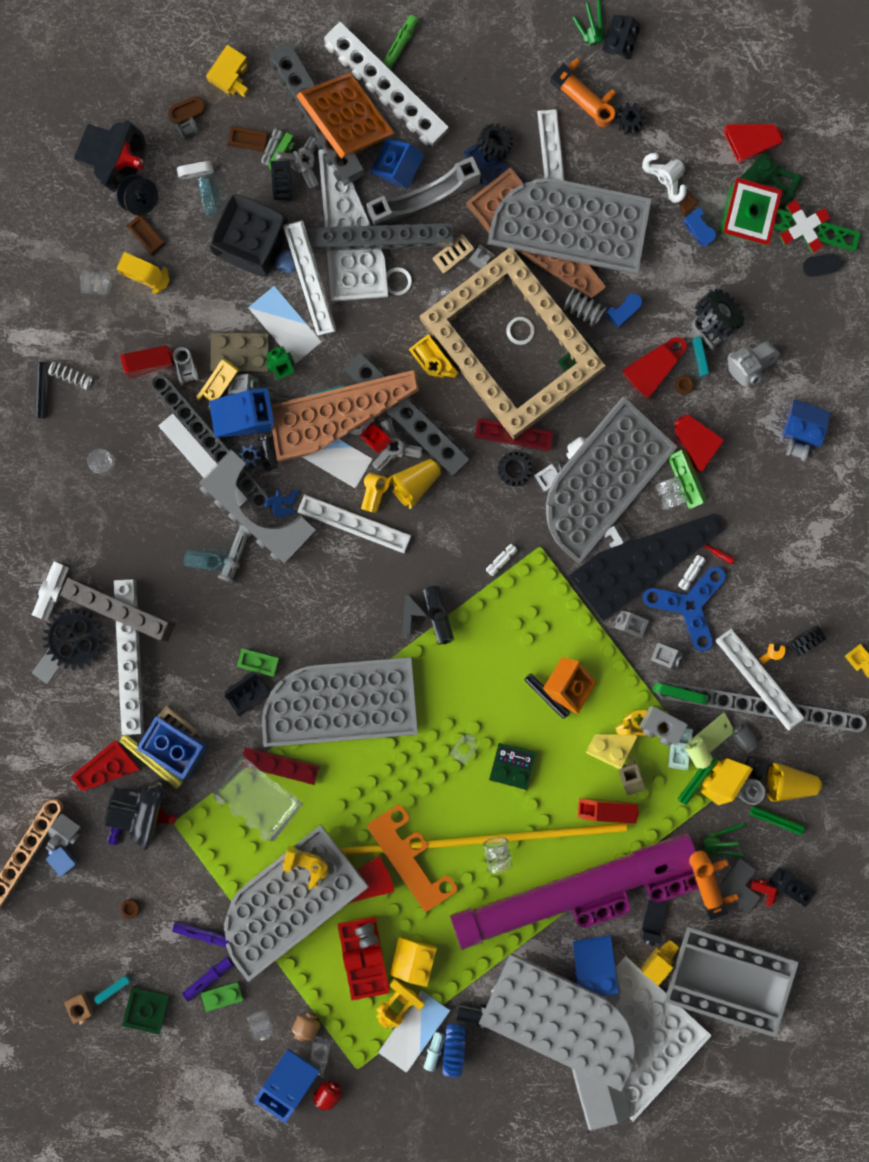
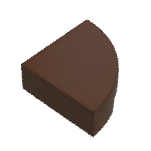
[679,190,699,216]

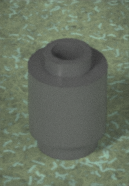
[731,724,759,753]

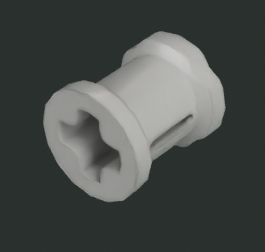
[786,439,810,461]

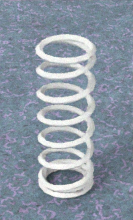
[48,361,93,390]

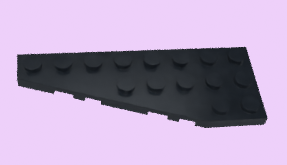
[569,514,725,621]

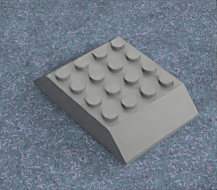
[664,927,799,1037]

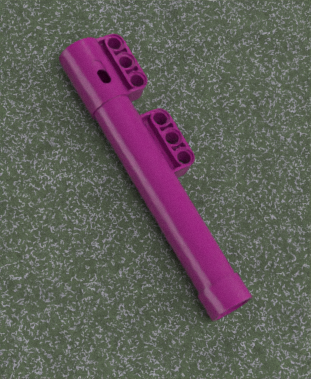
[450,833,699,950]

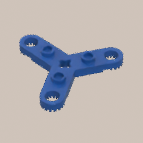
[643,567,725,651]

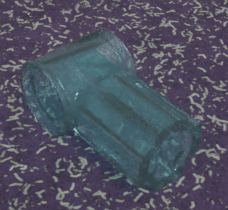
[184,550,224,572]

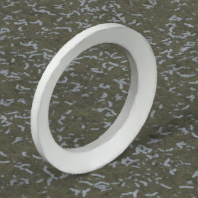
[386,267,411,295]
[507,317,534,345]

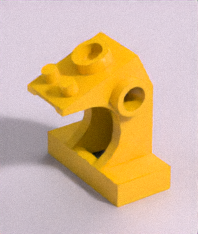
[282,845,328,890]
[376,977,425,1029]

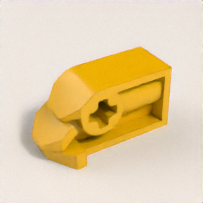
[116,252,170,295]
[409,334,459,378]
[616,710,669,736]

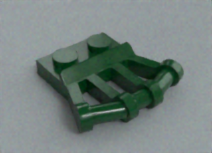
[740,152,803,209]

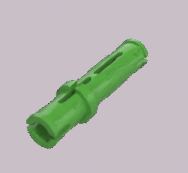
[382,15,420,70]

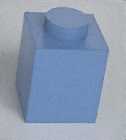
[46,846,78,877]

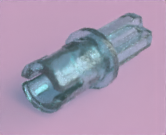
[197,177,216,216]

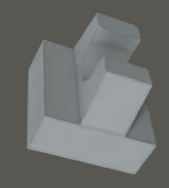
[469,244,495,269]
[604,522,630,547]

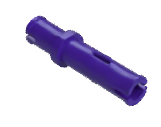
[172,921,229,948]
[182,956,234,1002]

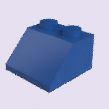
[370,139,424,189]
[781,399,830,448]

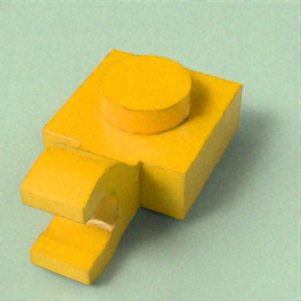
[845,644,869,678]

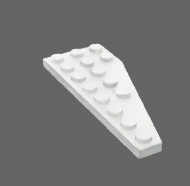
[319,149,388,302]

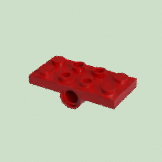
[337,916,390,1001]

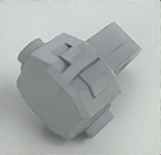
[727,341,780,387]

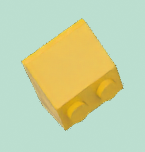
[701,758,753,805]
[390,937,436,987]

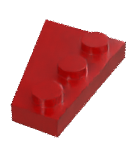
[70,740,140,792]

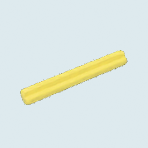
[119,735,183,789]

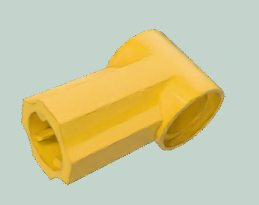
[361,473,389,513]

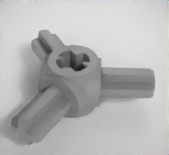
[275,136,318,188]
[372,420,423,471]

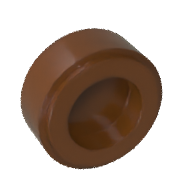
[674,375,694,395]
[120,899,140,919]

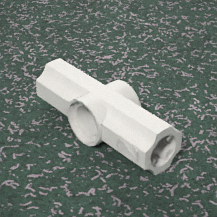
[32,562,70,621]

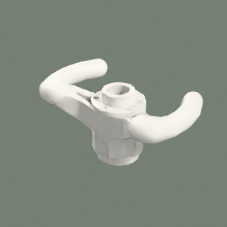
[642,153,687,203]

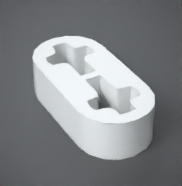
[177,161,214,179]

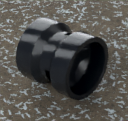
[744,755,768,781]

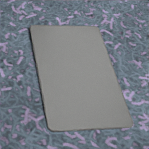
[32,649,65,684]

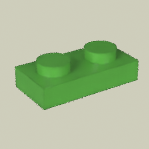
[268,132,295,171]
[237,648,279,677]
[201,981,244,1012]

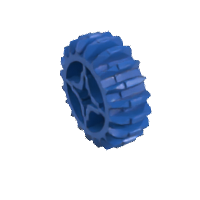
[442,1024,466,1078]

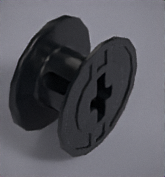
[116,174,158,216]

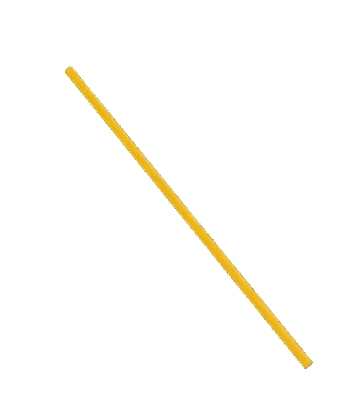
[340,824,627,855]

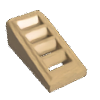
[432,234,474,274]
[158,705,198,736]

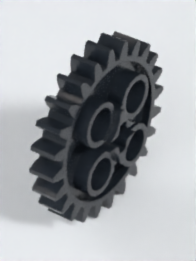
[42,608,106,670]

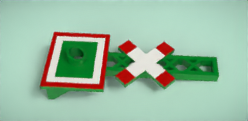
[719,177,861,253]

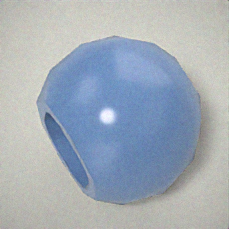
[275,250,296,273]

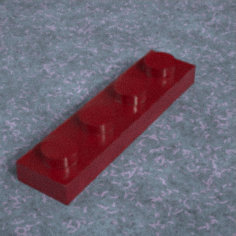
[474,418,553,452]
[240,747,320,785]

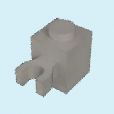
[46,813,80,853]

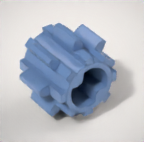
[238,444,262,468]

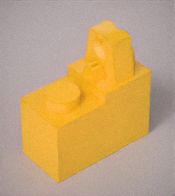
[206,45,249,98]
[640,939,679,986]

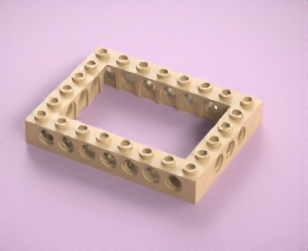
[420,248,605,439]

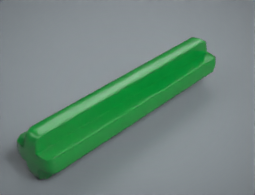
[678,755,718,805]
[749,806,805,835]

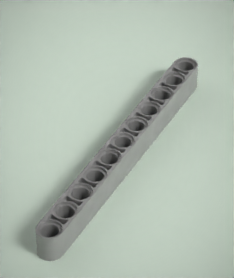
[657,682,866,732]

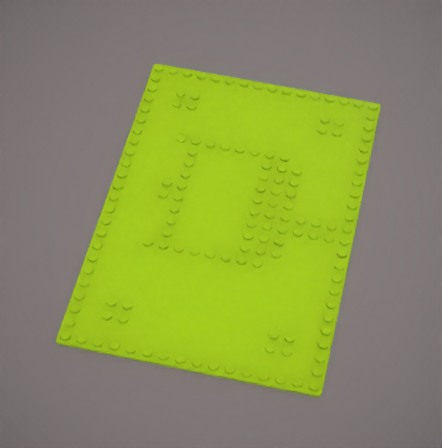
[174,547,712,1069]

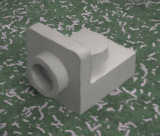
[228,374,259,395]
[534,461,564,491]
[615,611,649,638]
[651,643,684,671]

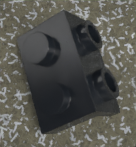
[602,15,641,60]
[223,671,270,717]

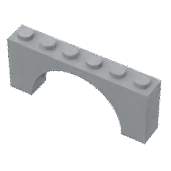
[366,156,480,226]
[199,450,316,563]

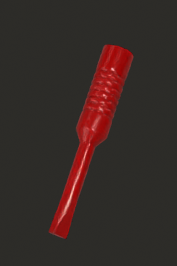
[703,544,735,565]

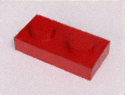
[359,423,392,453]

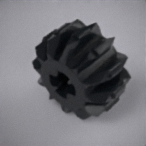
[614,102,647,135]

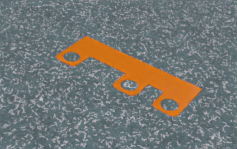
[366,805,457,912]

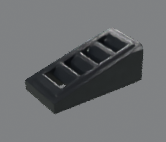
[271,161,292,200]

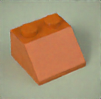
[543,657,597,714]

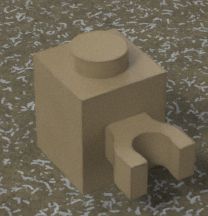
[619,756,646,795]

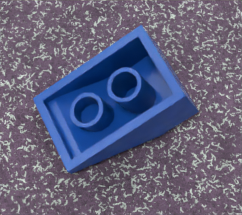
[136,716,210,780]
[573,935,621,996]

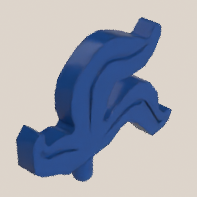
[264,490,300,518]

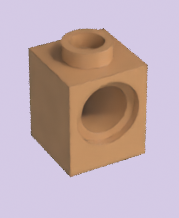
[64,992,94,1024]

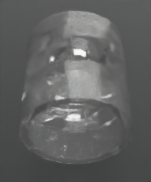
[80,270,111,295]
[87,449,116,476]
[655,476,688,510]
[483,837,512,873]

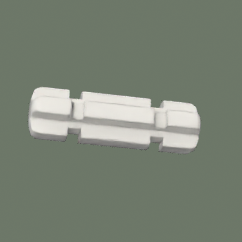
[486,544,517,576]
[678,555,706,590]

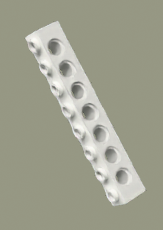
[324,22,449,148]
[114,579,144,735]

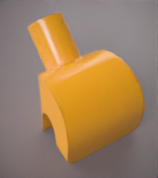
[759,644,785,665]

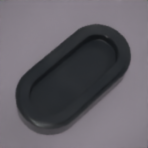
[802,254,841,277]

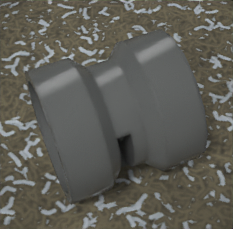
[354,923,379,948]

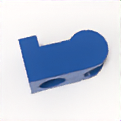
[683,207,715,246]
[605,294,642,328]

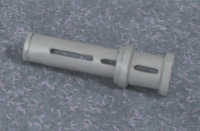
[218,525,248,584]

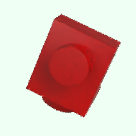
[749,878,778,907]

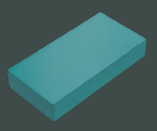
[692,337,709,378]
[94,974,132,1005]

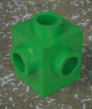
[265,346,295,380]

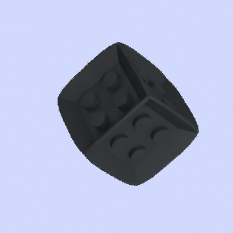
[210,194,289,277]

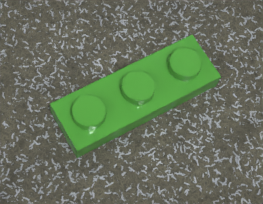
[668,449,707,509]

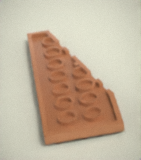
[466,167,606,300]
[271,370,419,462]

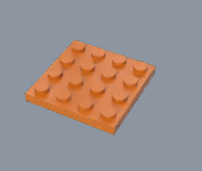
[297,72,394,158]

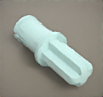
[423,1032,445,1072]

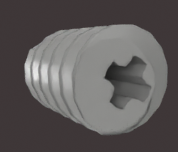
[563,288,606,327]

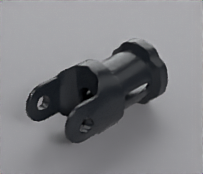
[258,435,279,471]

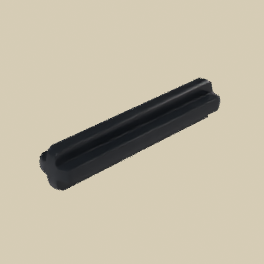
[35,362,48,419]
[524,673,570,719]

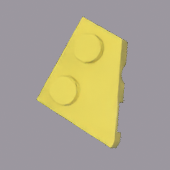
[586,734,637,769]

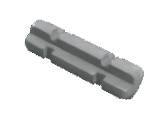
[261,129,284,166]

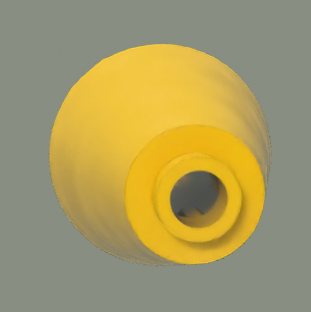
[388,459,442,509]
[766,763,822,802]

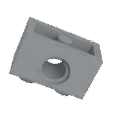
[639,706,688,747]

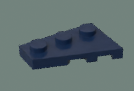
[463,144,526,187]

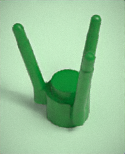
[573,0,605,46]
[703,823,745,857]

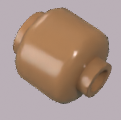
[292,1012,320,1043]

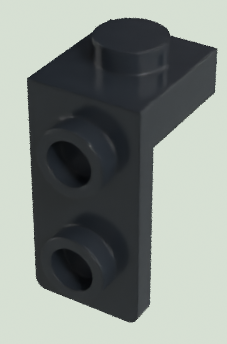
[769,867,815,907]
[640,899,667,946]

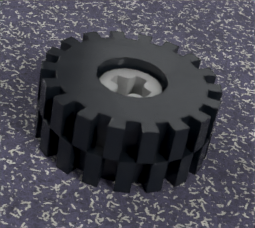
[695,289,745,340]

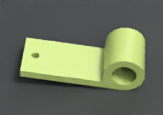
[685,713,734,768]

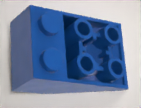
[209,388,274,438]
[253,1049,320,1123]

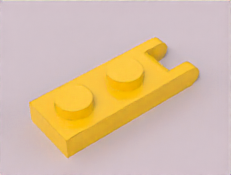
[196,358,240,410]

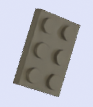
[210,333,269,373]

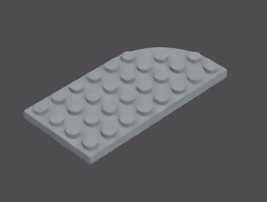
[487,178,651,275]
[546,397,677,564]
[262,657,418,747]
[224,825,369,982]
[479,953,635,1092]

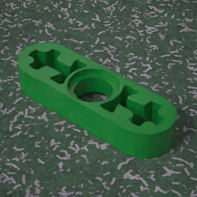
[652,682,709,705]

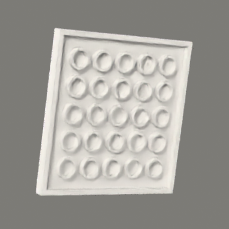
[603,956,712,1121]

